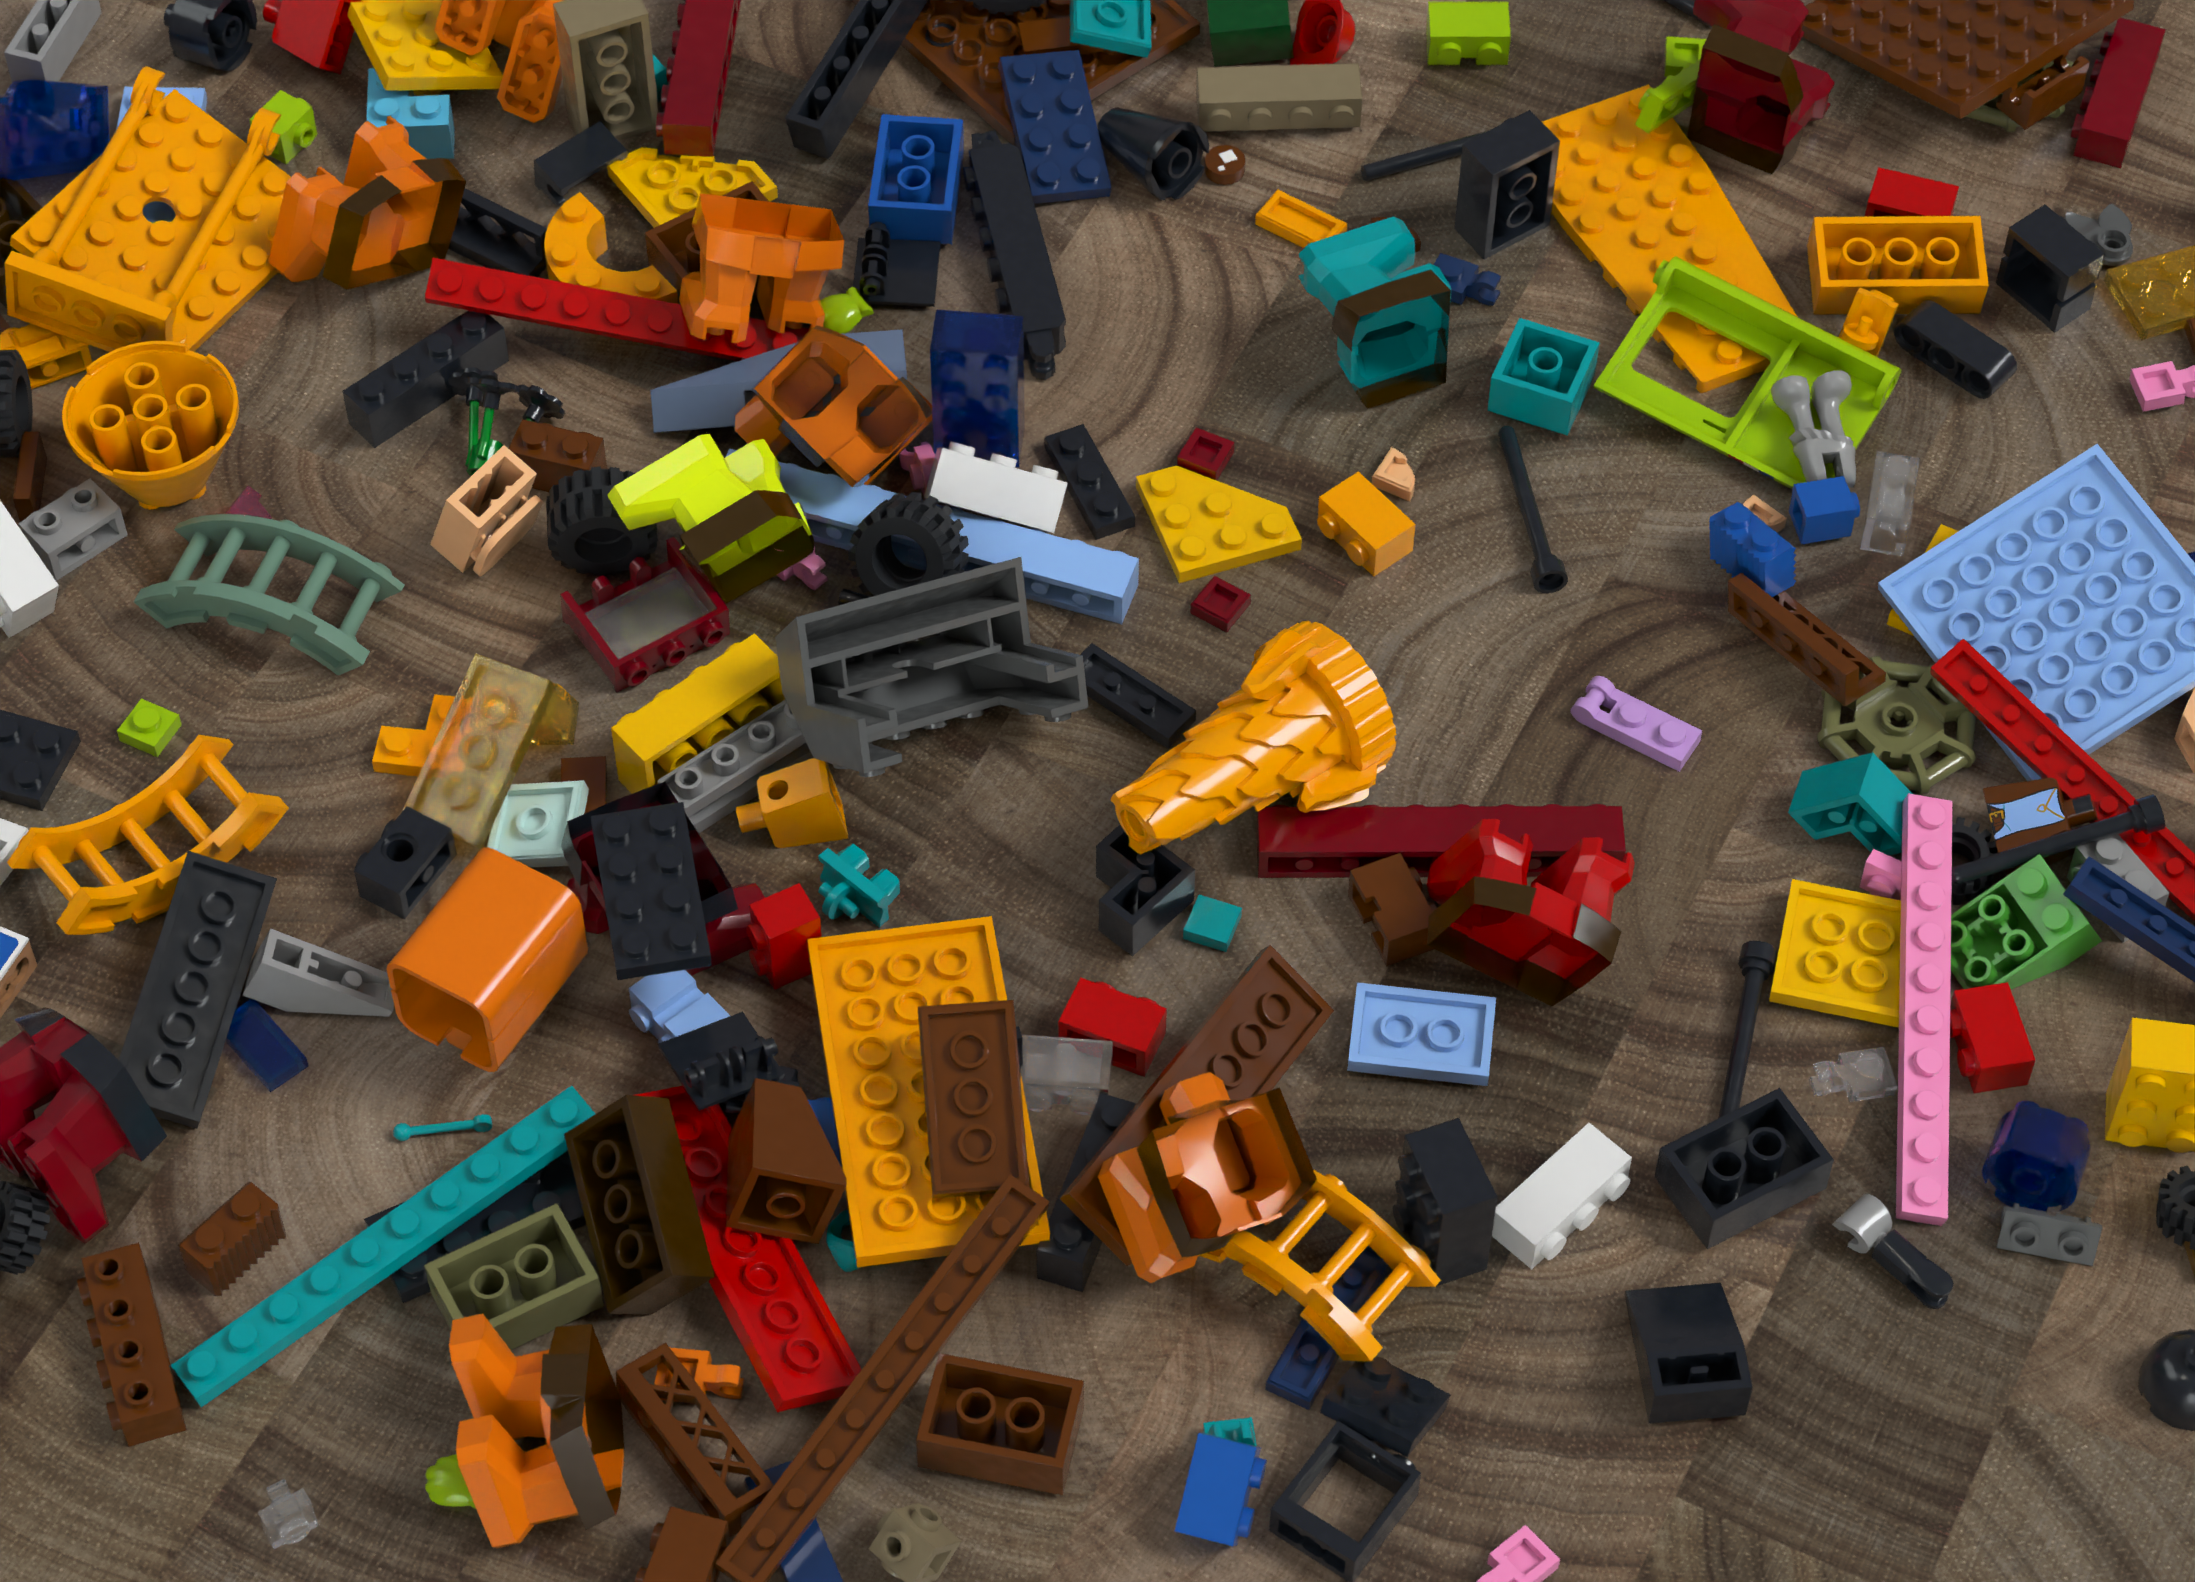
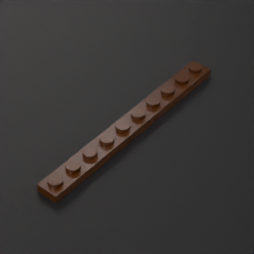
[715,1174,1050,1582]

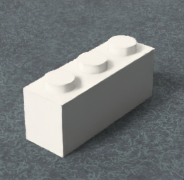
[924,442,1067,533]
[1492,1123,1632,1269]

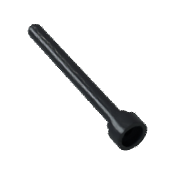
[1498,426,1568,594]
[1952,794,2165,885]
[1718,941,1778,1118]

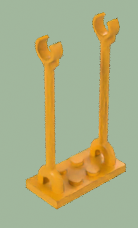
[4,66,281,352]

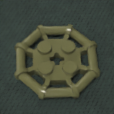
[1817,656,1977,795]

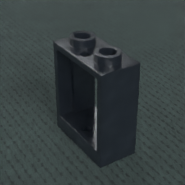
[1269,1421,1421,1582]

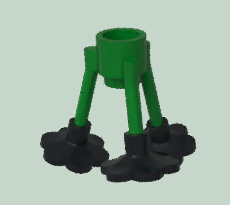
[448,367,565,476]

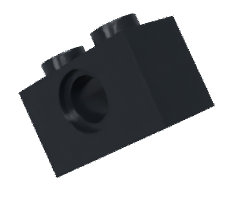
[354,806,457,920]

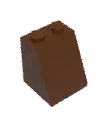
[726,1078,847,1244]

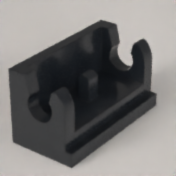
[534,121,627,206]

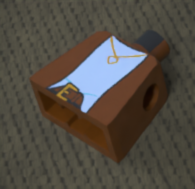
[1983,778,2098,876]

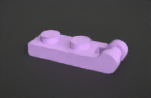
[1571,676,1702,772]

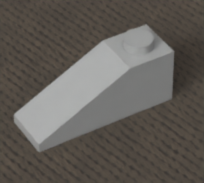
[243,928,394,1017]

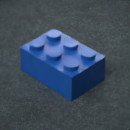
[868,114,964,245]

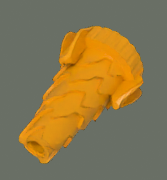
[1111,621,1396,854]

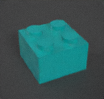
[1487,318,1600,436]

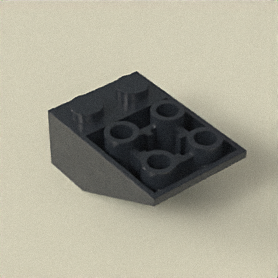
[1625,1282,1753,1424]

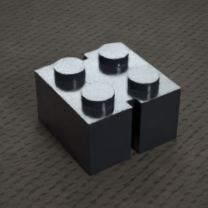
[1996,204,2105,333]

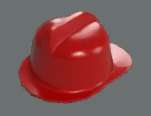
[1290,0,1356,65]

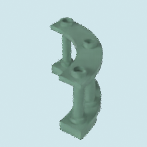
[134,514,405,676]

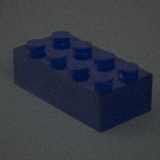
[930,309,1025,467]

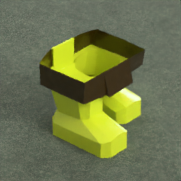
[607,434,815,603]

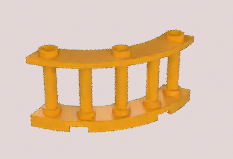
[7,735,289,935]
[1198,1148,1441,1361]

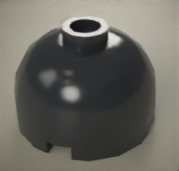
[2138,1329,2195,1431]

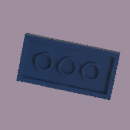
[998,50,1112,204]

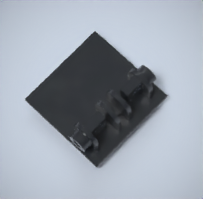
[853,222,941,307]
[658,1011,785,1111]

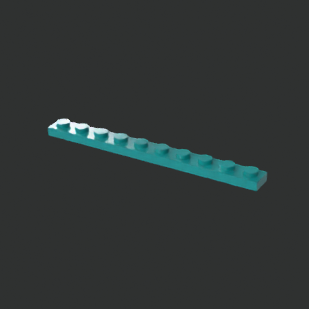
[171,1085,596,1408]

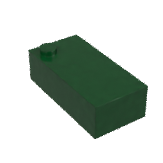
[1207,0,1294,67]

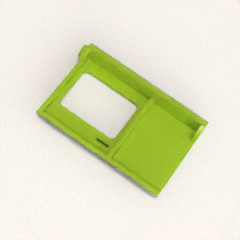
[1594,256,1901,490]

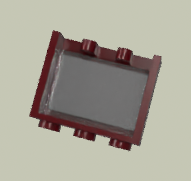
[560,536,730,693]

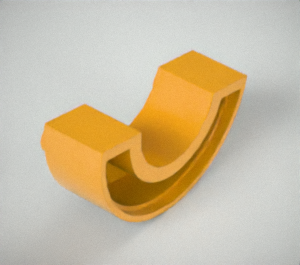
[544,192,678,304]

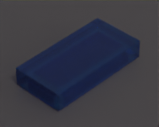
[226,999,309,1092]

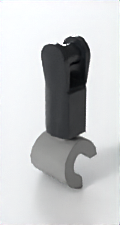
[1832,1194,1954,1309]

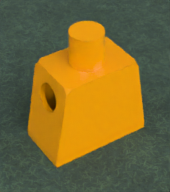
[736,758,848,848]

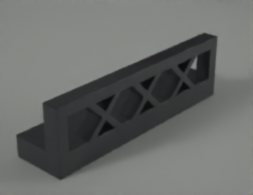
[448,188,547,277]

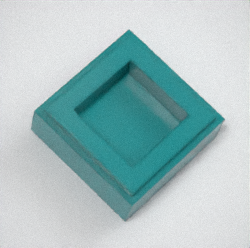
[1183,894,1242,952]

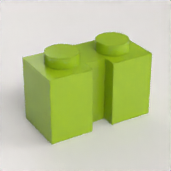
[1426,2,1511,65]

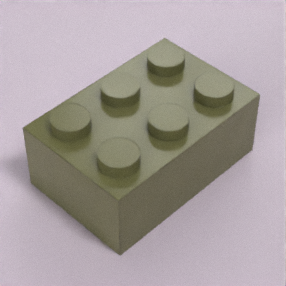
[424,1203,604,1350]

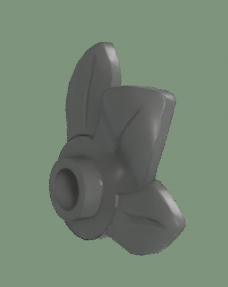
[2065,204,2133,266]

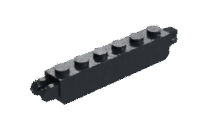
[963,131,1066,381]

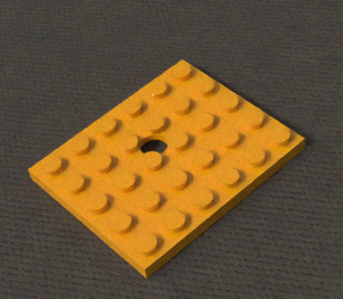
[10,89,291,352]

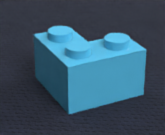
[367,68,455,159]

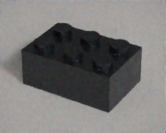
[1454,110,1560,259]
[1654,1088,1834,1249]
[1393,1118,1497,1287]

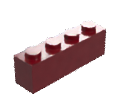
[2070,17,2166,168]

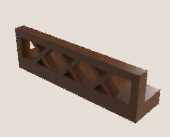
[1728,573,1886,706]
[616,1343,774,1537]

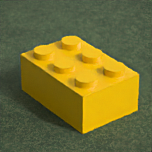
[2105,1017,2195,1153]

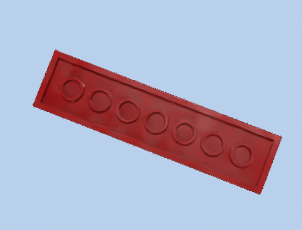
[635,1086,862,1412]

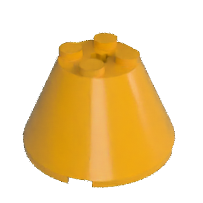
[62,341,239,510]

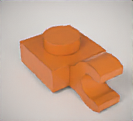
[654,1347,745,1402]

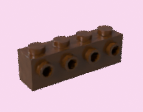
[77,1242,187,1447]

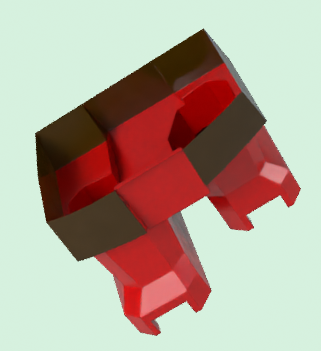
[1427,819,1635,1006]

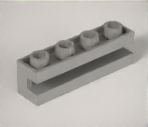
[657,699,814,833]

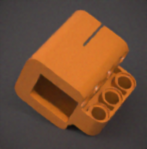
[386,847,588,1072]

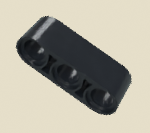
[1894,300,2017,399]

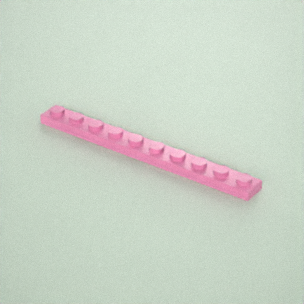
[1896,793,1952,1226]

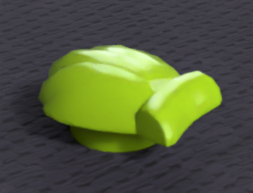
[820,287,874,334]
[425,1454,476,1509]

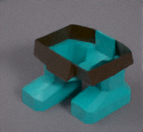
[1298,216,1451,409]

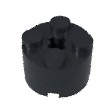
[163,0,257,71]

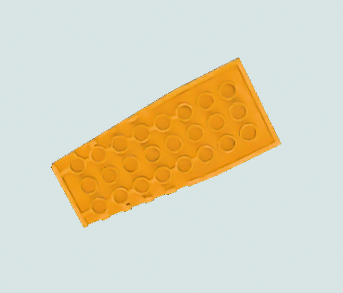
[1542,84,1797,393]

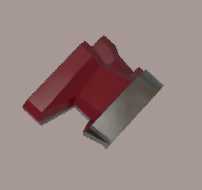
[1687,0,1835,174]

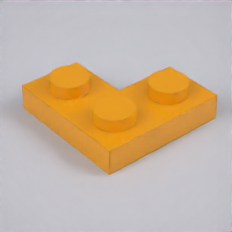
[372,694,479,781]

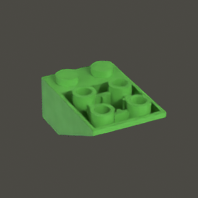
[1951,854,2102,989]

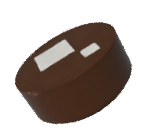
[1204,145,1245,185]

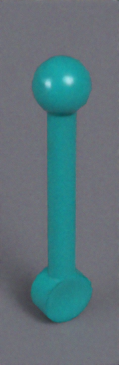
[393,1114,492,1141]

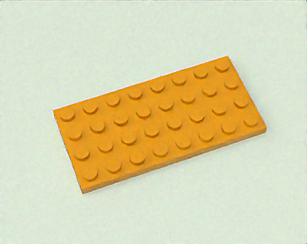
[807,916,1050,1268]

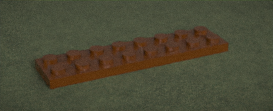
[1060,945,1334,1266]

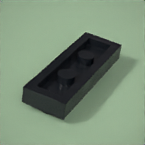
[1044,424,1135,540]
[1080,643,1196,749]

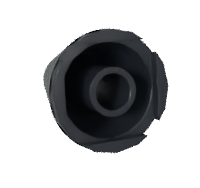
[1098,107,1209,201]

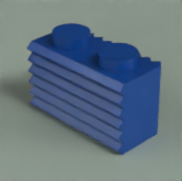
[1709,502,1796,597]

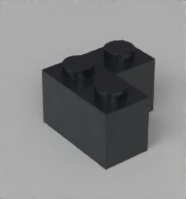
[1096,825,1195,957]

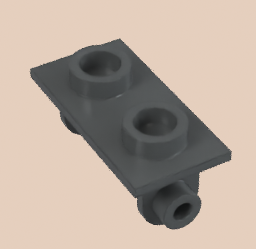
[1997,1203,2103,1266]

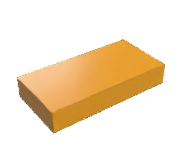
[1255,189,1347,248]

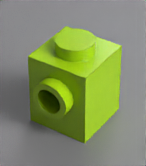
[249,90,317,164]

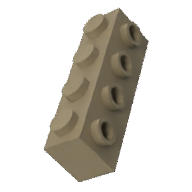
[1196,63,1362,131]

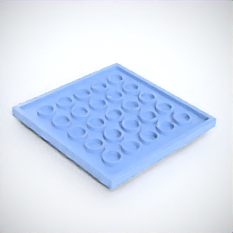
[1878,444,2195,781]

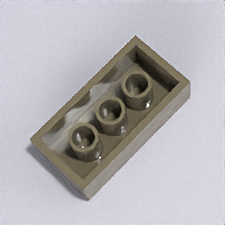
[553,0,659,141]

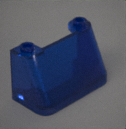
[0,79,109,180]

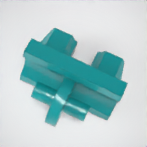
[818,843,900,928]

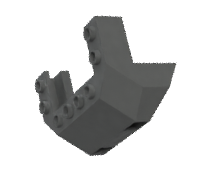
[775,557,1088,777]

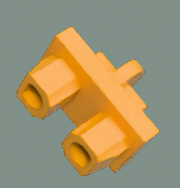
[1838,287,1899,357]

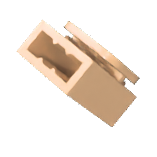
[430,445,543,576]

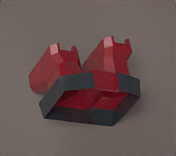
[561,782,765,976]
[0,1007,167,1244]

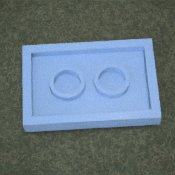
[1347,982,1496,1086]

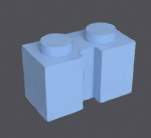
[629,970,730,1043]

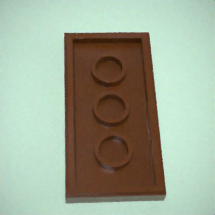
[917,1000,1030,1198]

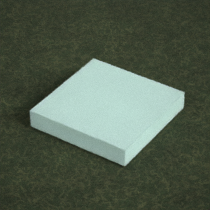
[487,780,589,867]

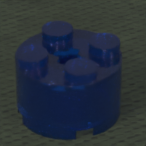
[1982,1101,2091,1212]

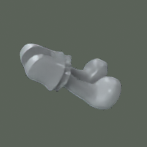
[1771,371,1856,488]

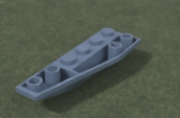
[651,330,907,433]

